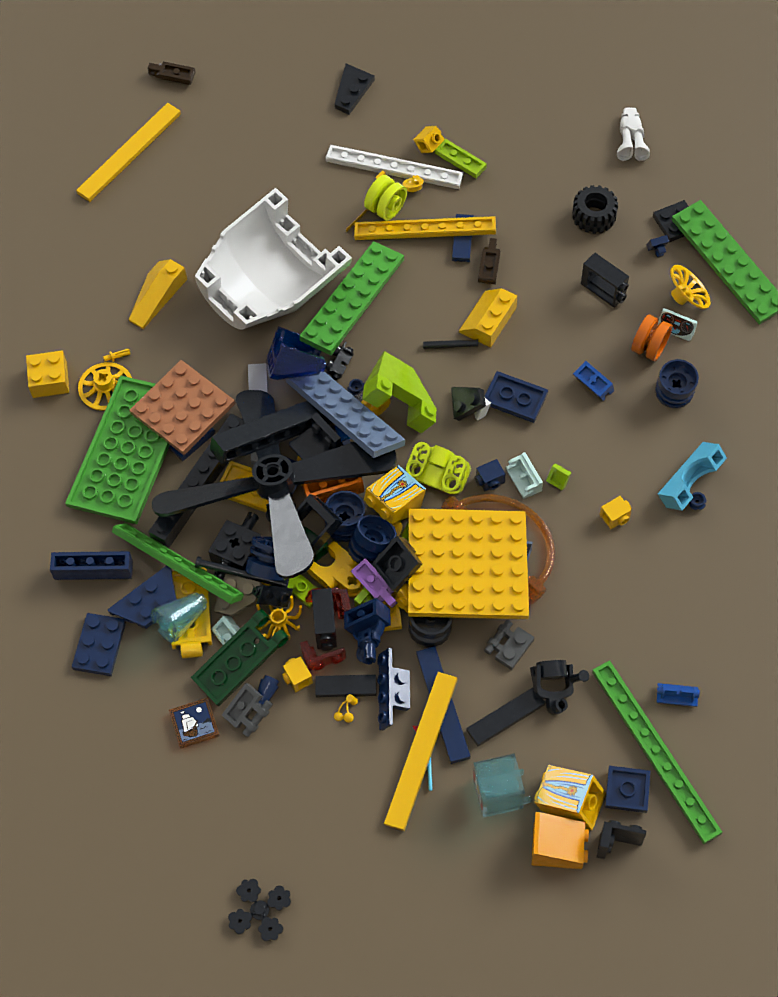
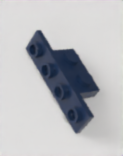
[377,648,410,731]

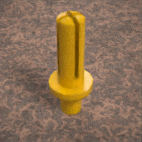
[103,349,130,362]

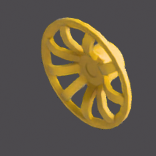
[670,265,711,309]
[78,362,132,411]

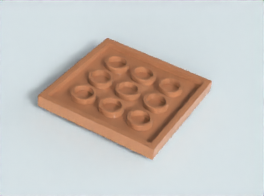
[129,360,236,455]

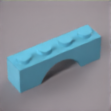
[658,442,727,511]

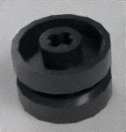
[408,617,453,647]

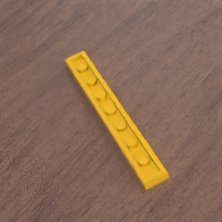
[76,103,181,202]
[354,216,496,240]
[384,672,458,831]

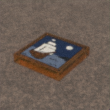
[169,697,220,749]

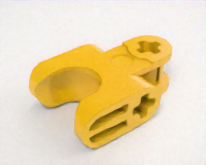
[307,541,363,598]

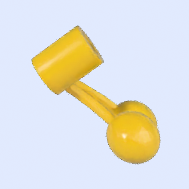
[334,694,358,723]

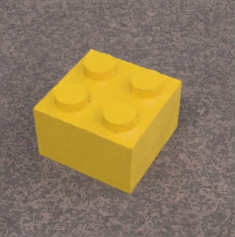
[26,350,69,398]

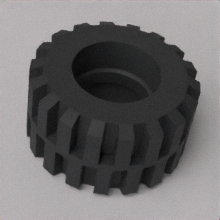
[572,185,618,234]

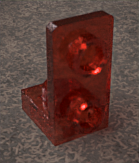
[305,587,351,619]
[300,641,346,671]

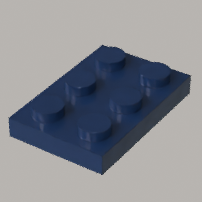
[485,371,548,423]
[72,613,126,676]

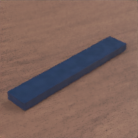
[416,646,471,764]

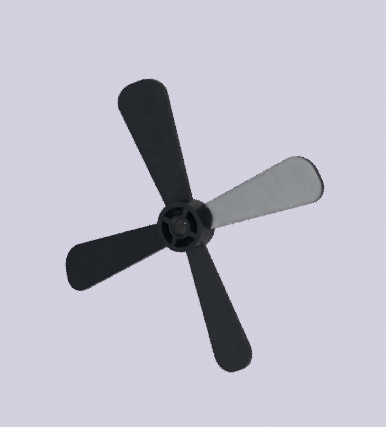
[152,390,397,579]

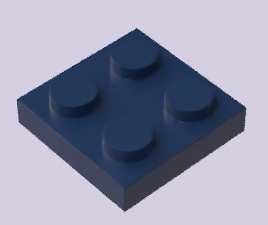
[605,766,651,813]

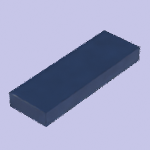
[452,214,474,262]

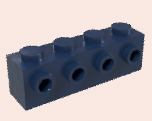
[50,551,133,580]

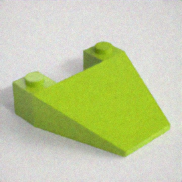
[363,351,437,433]

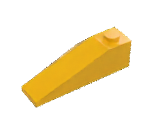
[129,259,187,329]

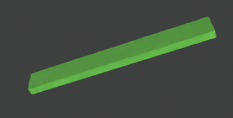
[112,523,244,604]

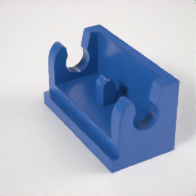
[573,361,614,401]

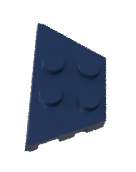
[107,565,178,629]

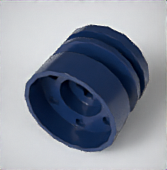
[655,359,699,408]
[324,491,365,542]
[347,515,397,567]
[245,536,284,581]

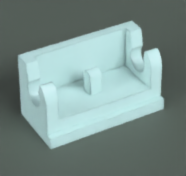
[506,452,543,499]

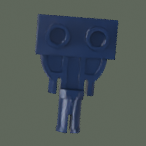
[344,598,391,665]

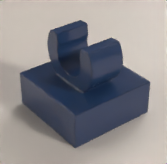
[646,235,669,257]

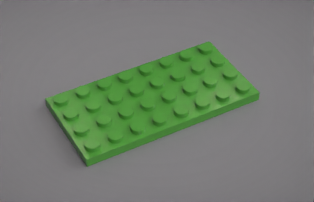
[65,375,170,524]

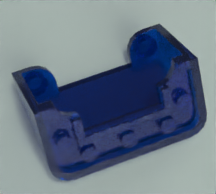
[266,326,327,380]

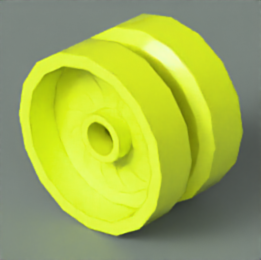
[364,175,407,221]

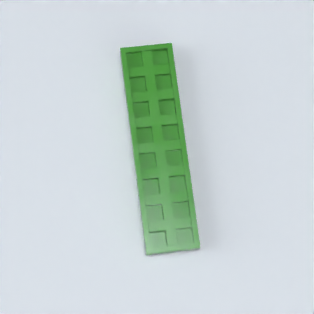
[671,200,778,325]
[300,241,404,355]

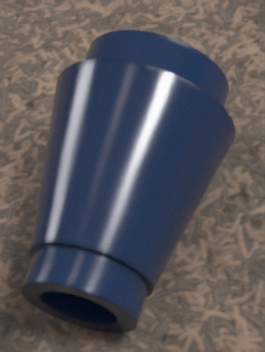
[258,675,279,705]

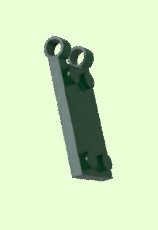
[191,609,289,707]

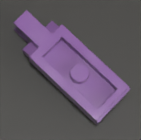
[351,558,397,608]

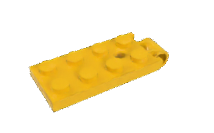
[170,568,212,659]

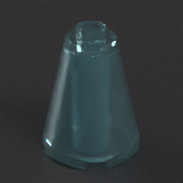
[150,592,207,643]

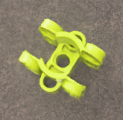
[406,442,471,495]

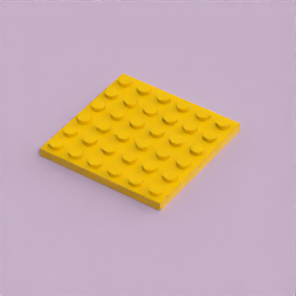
[408,508,529,619]

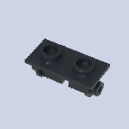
[325,341,354,380]
[252,585,293,607]

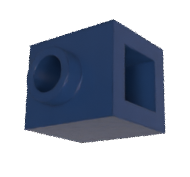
[475,459,506,492]

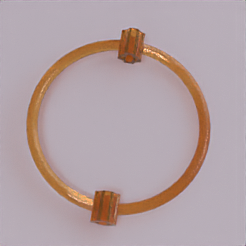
[441,494,555,601]

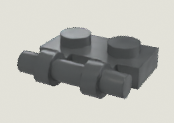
[484,619,535,670]
[222,683,273,737]

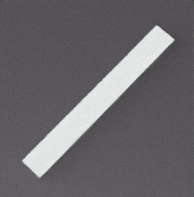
[326,145,463,189]

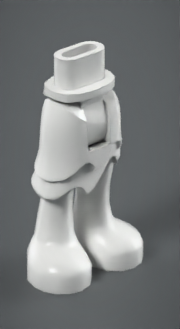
[617,108,650,161]

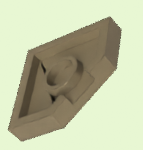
[214,574,263,617]

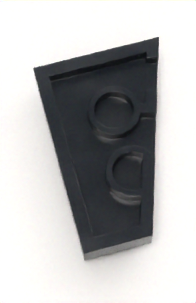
[335,63,375,115]

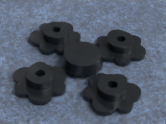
[228,879,291,941]

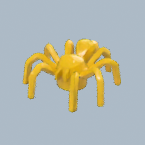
[256,595,302,640]

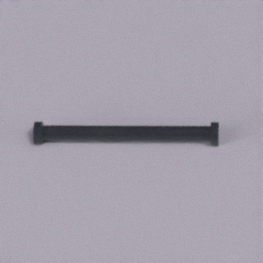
[195,556,289,588]

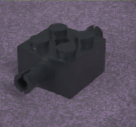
[208,512,261,581]

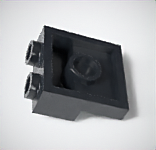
[372,536,422,592]

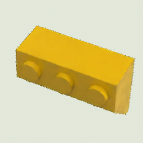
[459,288,518,348]

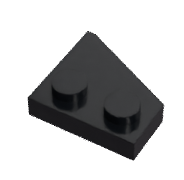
[451,387,486,421]

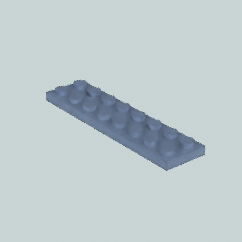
[286,365,405,458]

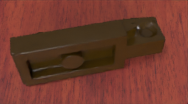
[148,61,196,85]
[478,238,501,285]

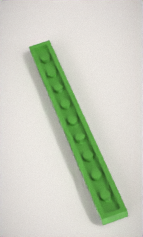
[592,660,722,844]

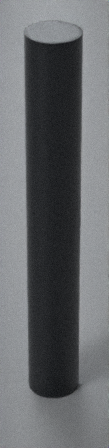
[423,339,478,349]

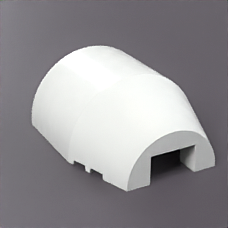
[195,188,352,330]

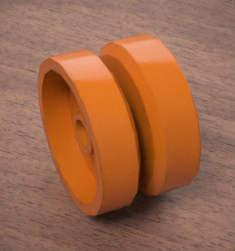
[631,314,673,362]

